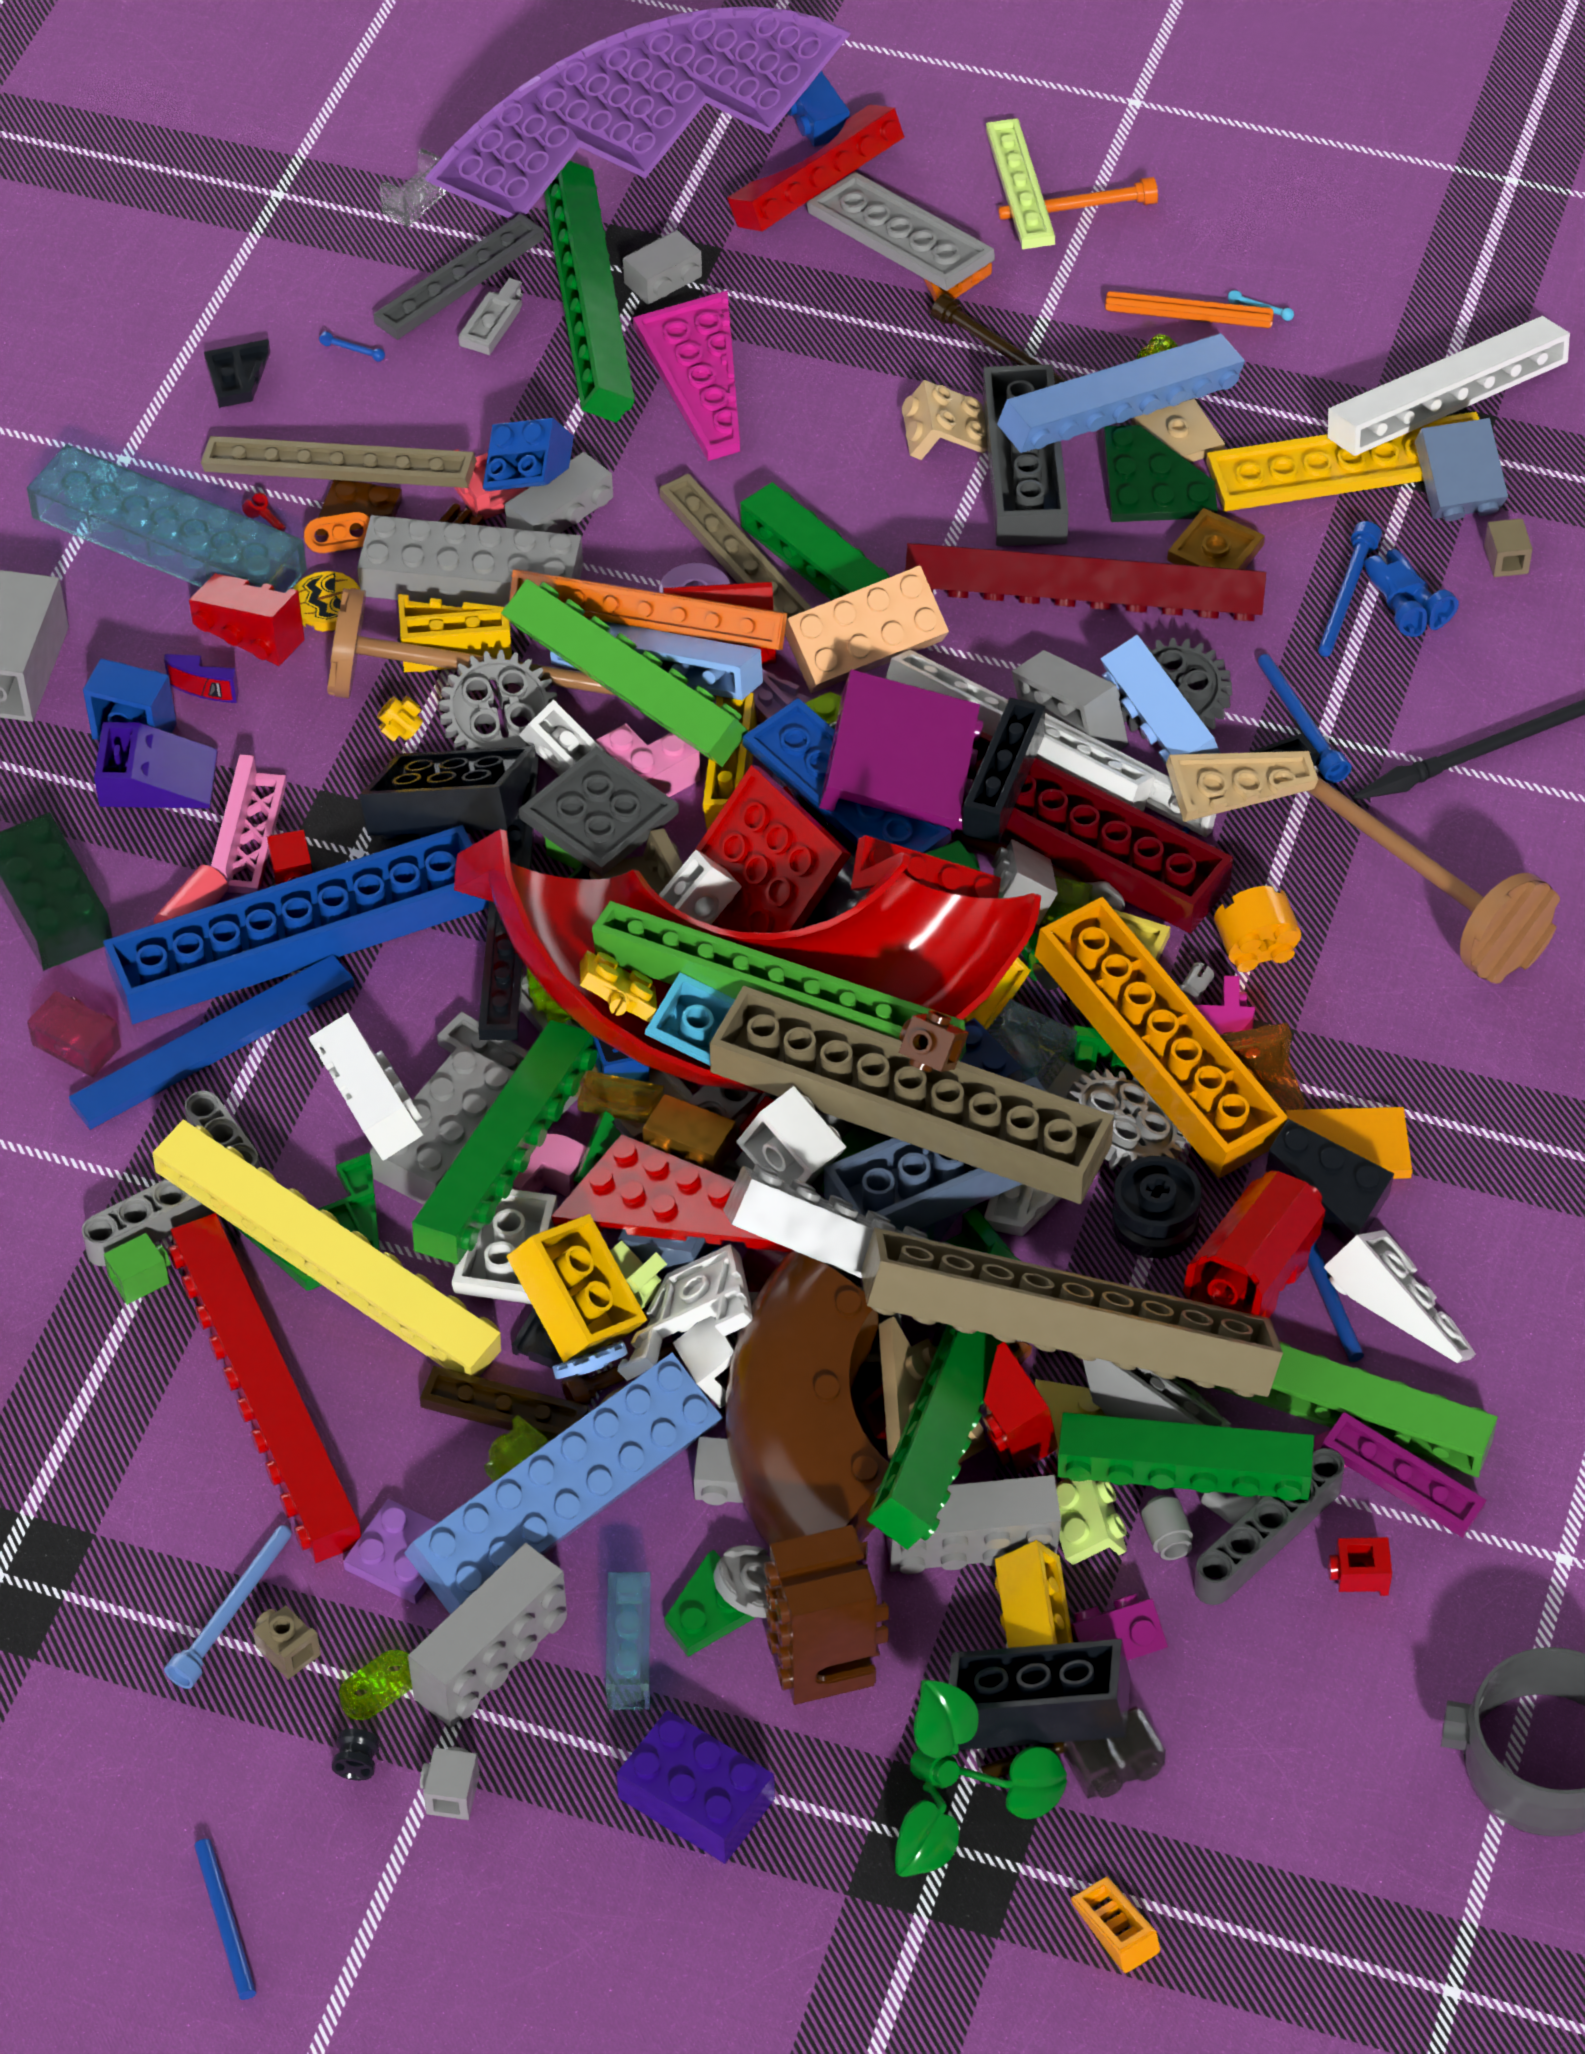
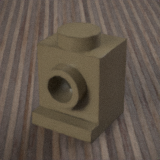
[253,1605,321,1680]

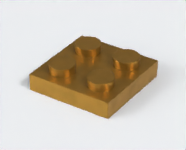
[1167,508,1265,569]

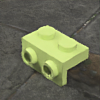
[1056,1478,1127,1565]

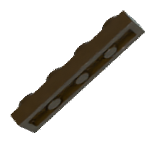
[419,1366,589,1441]

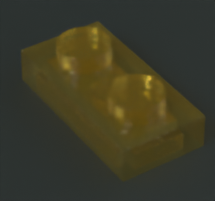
[577,1070,664,1124]

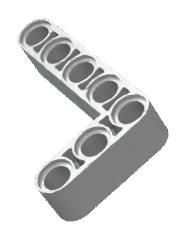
[82,1091,260,1266]

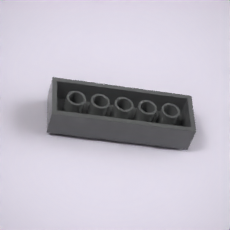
[982,364,1069,546]

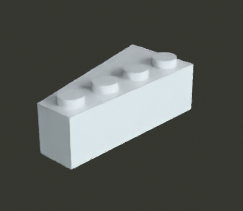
[309,1013,423,1161]

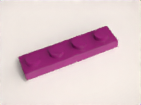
[1320,1412,1487,1538]

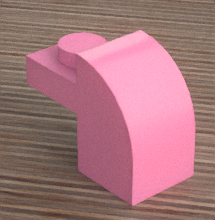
[512,1134,587,1197]

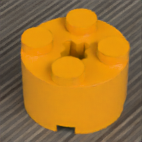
[1214,886,1301,972]

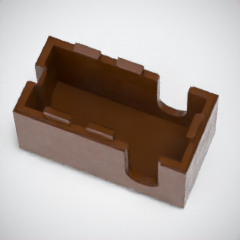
[764,1525,889,1705]

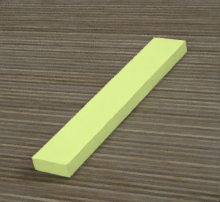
[986,118,1055,249]

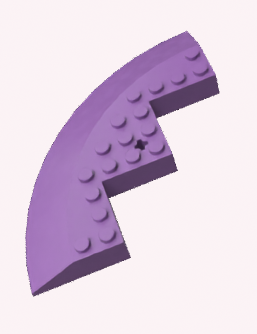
[425,6,851,220]

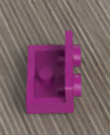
[1070,1593,1168,1661]

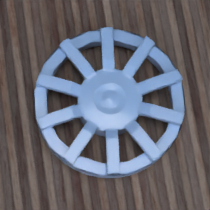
[552,1342,628,1379]

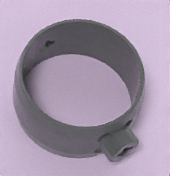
[1441,1647,1585,1836]

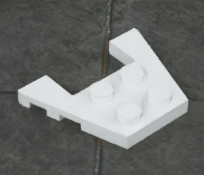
[617,1244,752,1381]

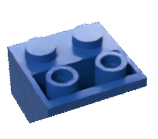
[483,418,574,491]

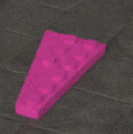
[633,290,740,461]

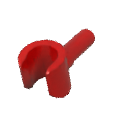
[242,493,286,533]

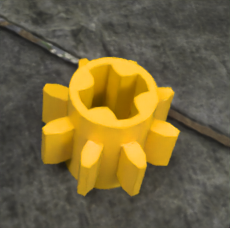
[377,695,423,742]

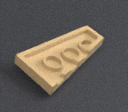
[1166,751,1318,822]

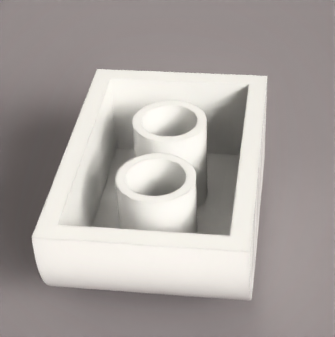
[452,1189,558,1304]

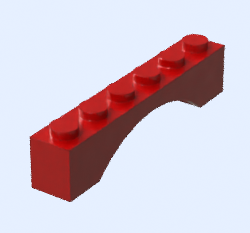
[727,104,904,231]

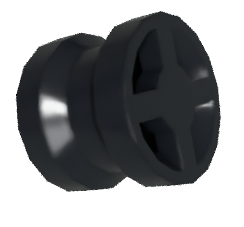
[331,1728,380,1781]

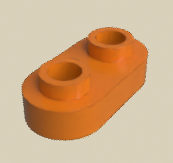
[303,512,370,554]

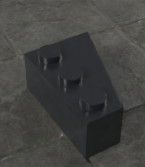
[1266,1119,1394,1248]

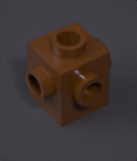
[898,1010,969,1072]

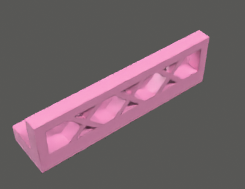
[211,755,287,894]

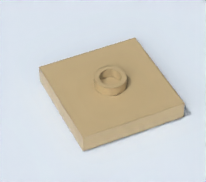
[1131,399,1225,463]

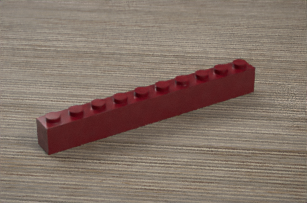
[905,543,1267,621]

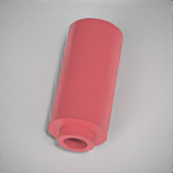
[154,865,229,924]

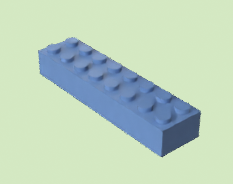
[404,1352,723,1615]

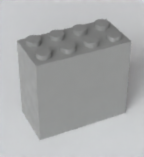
[0,570,69,722]

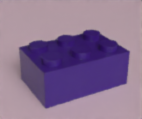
[616,1709,775,1864]

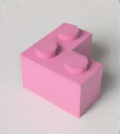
[596,724,700,797]

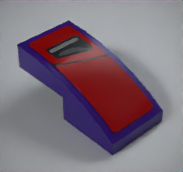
[164,654,239,703]

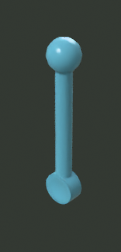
[1228,290,1294,321]

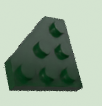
[1103,425,1218,522]

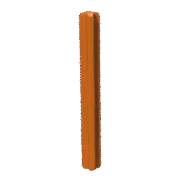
[1105,291,1274,328]

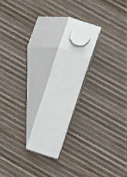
[1324,1230,1476,1363]

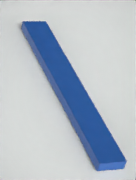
[69,954,354,1130]

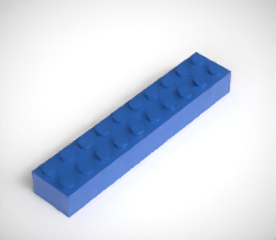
[103,825,489,1025]

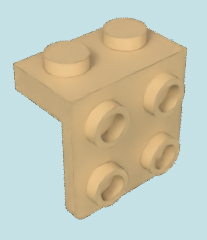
[902,380,987,460]

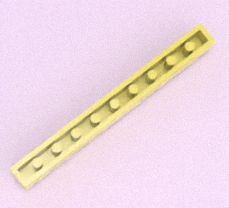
[152,1119,501,1377]

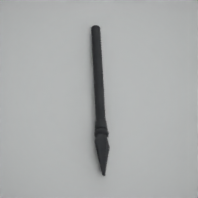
[1353,699,1585,800]

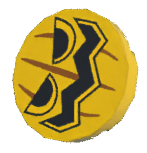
[293,571,360,632]

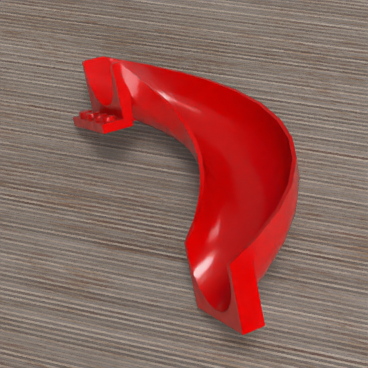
[454,829,1041,1093]

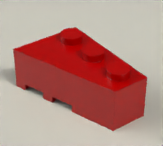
[189,573,305,666]

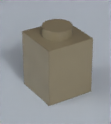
[1484,518,1532,577]

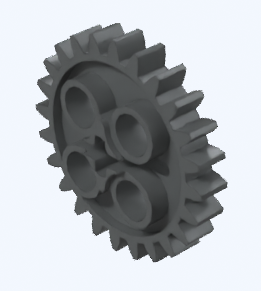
[1119,638,1232,743]

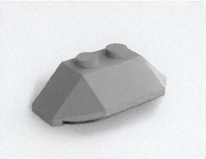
[1083,1358,1231,1427]

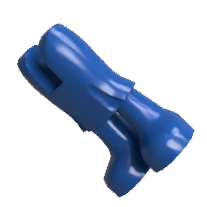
[1364,549,1459,637]

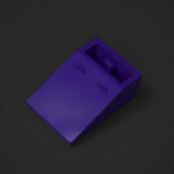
[94,722,218,809]

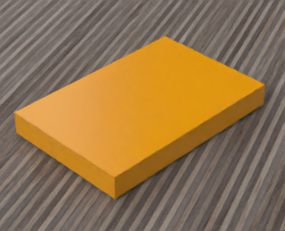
[1286,1107,1412,1179]

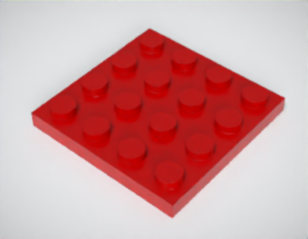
[694,765,851,933]

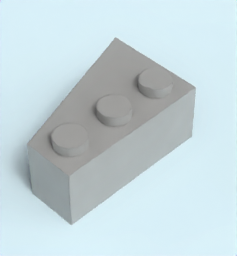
[1012,650,1129,751]

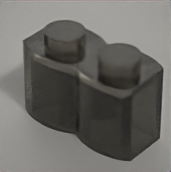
[1064,1709,1166,1798]

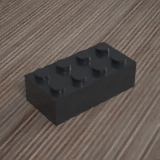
[948,1639,1130,1750]

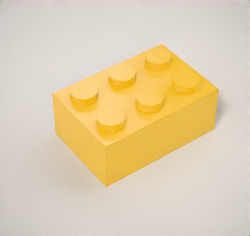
[506,1214,647,1363]

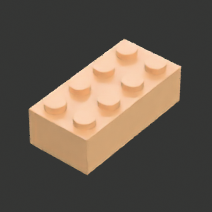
[785,566,949,694]

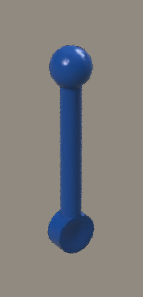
[319,331,385,362]

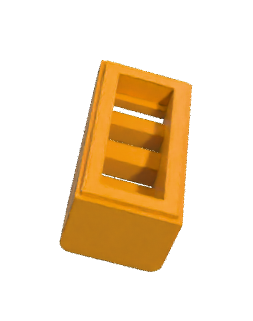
[1071,1876,1160,1973]

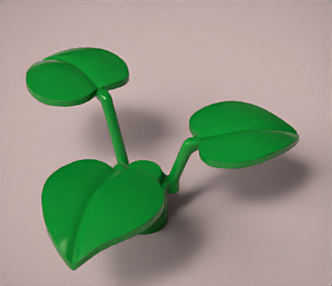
[895,1680,1067,1877]

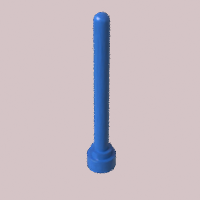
[1318,521,1382,657]
[1258,654,1352,783]

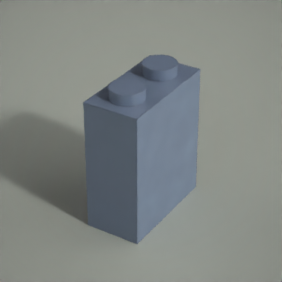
[1415,418,1508,521]

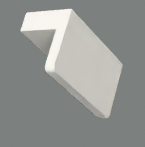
[673,1316,734,1408]

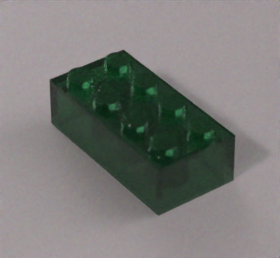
[0,812,113,971]

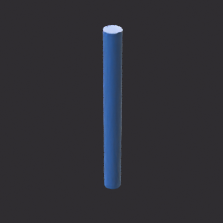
[1307,1242,1364,1362]
[194,1839,256,2000]

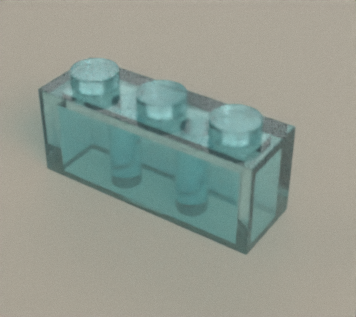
[606,1572,652,1710]

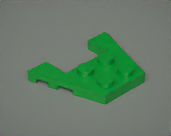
[232,1153,380,1291]

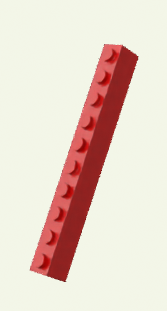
[168,1213,361,1563]

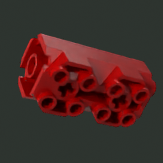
[1183,1171,1326,1318]

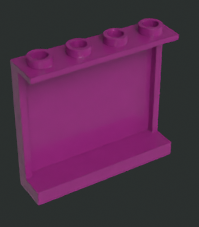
[819,669,983,843]

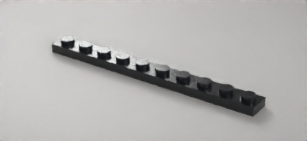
[478,757,539,1040]

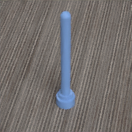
[164,1525,292,1689]

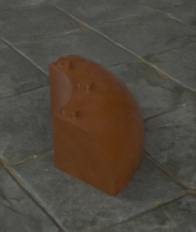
[725,1252,890,1547]

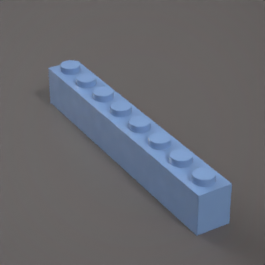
[997,333,1245,453]

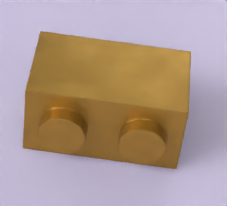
[643,1094,736,1174]

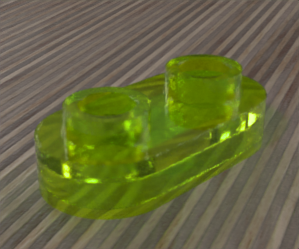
[339,1650,412,1720]

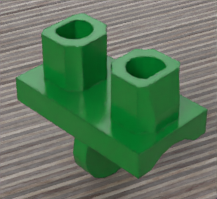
[1070,1025,1132,1079]

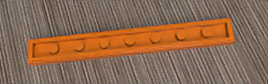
[509,569,787,650]

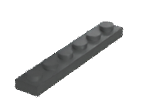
[373,214,544,340]

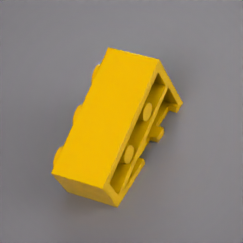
[398,594,512,673]

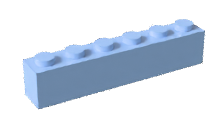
[550,618,763,700]

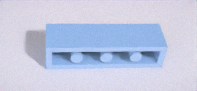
[1100,635,1220,765]

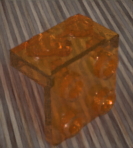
[1220,1023,1305,1114]

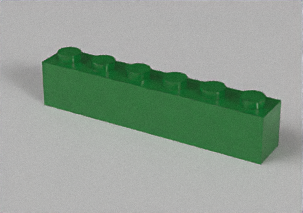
[740,482,890,601]
[1057,1412,1314,1501]

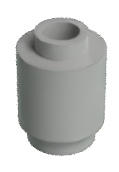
[1141,1495,1193,1560]

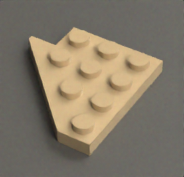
[879,1316,989,1464]

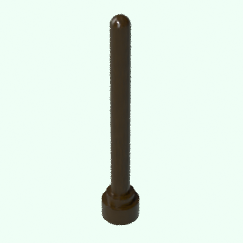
[931,294,1065,384]

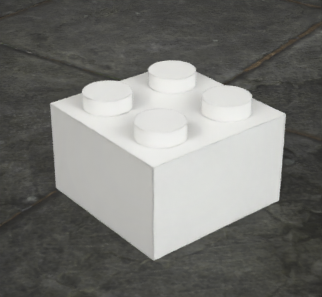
[736,1086,846,1185]

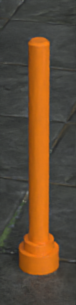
[998,177,1158,220]

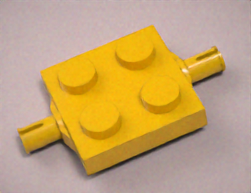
[580,950,657,1023]

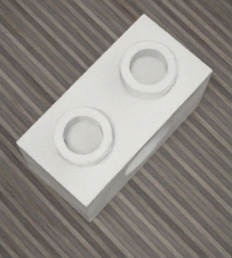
[519,699,606,776]
[659,849,742,925]

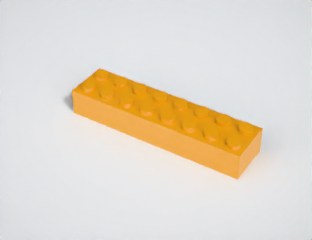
[1034,896,1289,1178]

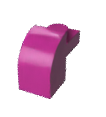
[1194,976,1255,1055]

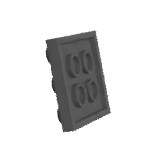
[519,746,679,877]

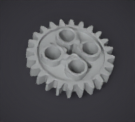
[439,650,557,750]
[1066,1069,1186,1171]

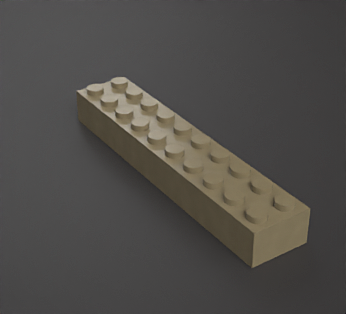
[710,986,1114,1204]
[861,1227,1283,1397]

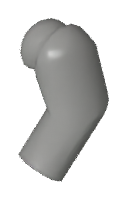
[1072,881,1125,912]
[1201,1491,1264,1524]

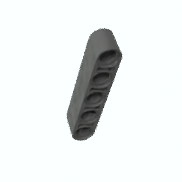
[1194,1448,1345,1605]

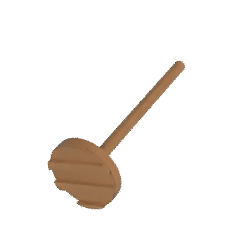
[327,588,616,699]
[1307,776,1560,984]

